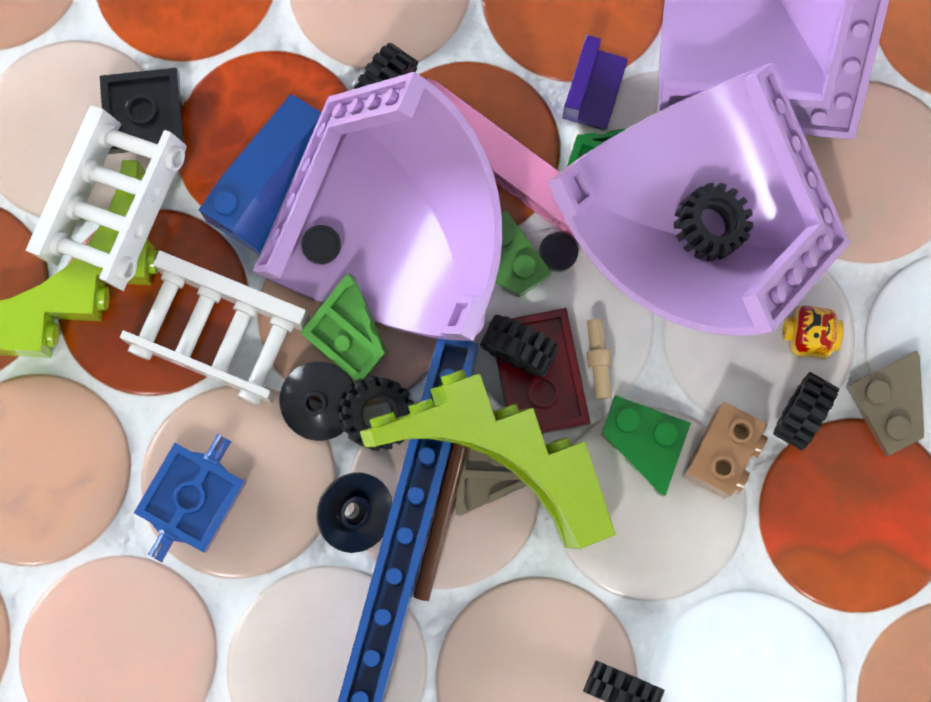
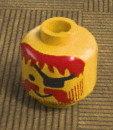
[782,305,844,359]

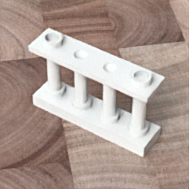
[26,105,187,291]
[120,250,310,406]

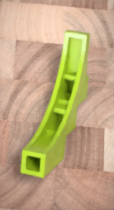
[0,160,159,358]
[360,370,616,549]

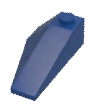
[199,94,321,255]

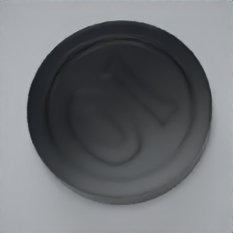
[301,225,341,265]
[539,232,578,272]

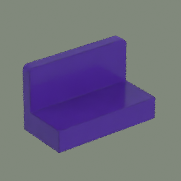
[562,35,627,131]

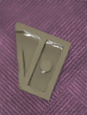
[846,350,924,457]
[455,448,527,516]

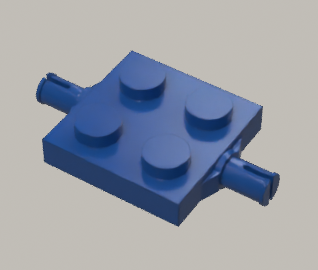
[134,434,247,562]

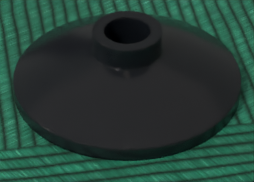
[279,361,355,441]
[316,472,393,553]

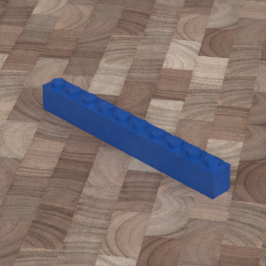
[338,339,479,702]

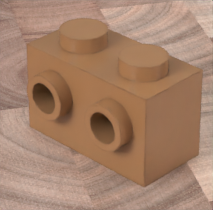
[682,401,768,499]

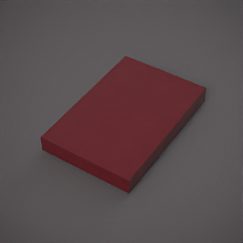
[489,308,591,434]

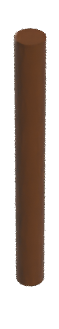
[414,443,468,601]

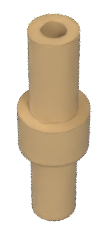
[586,319,612,400]

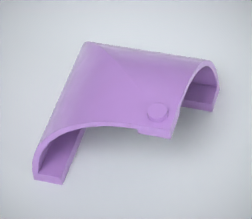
[658,0,889,140]
[548,62,850,336]
[253,72,502,341]

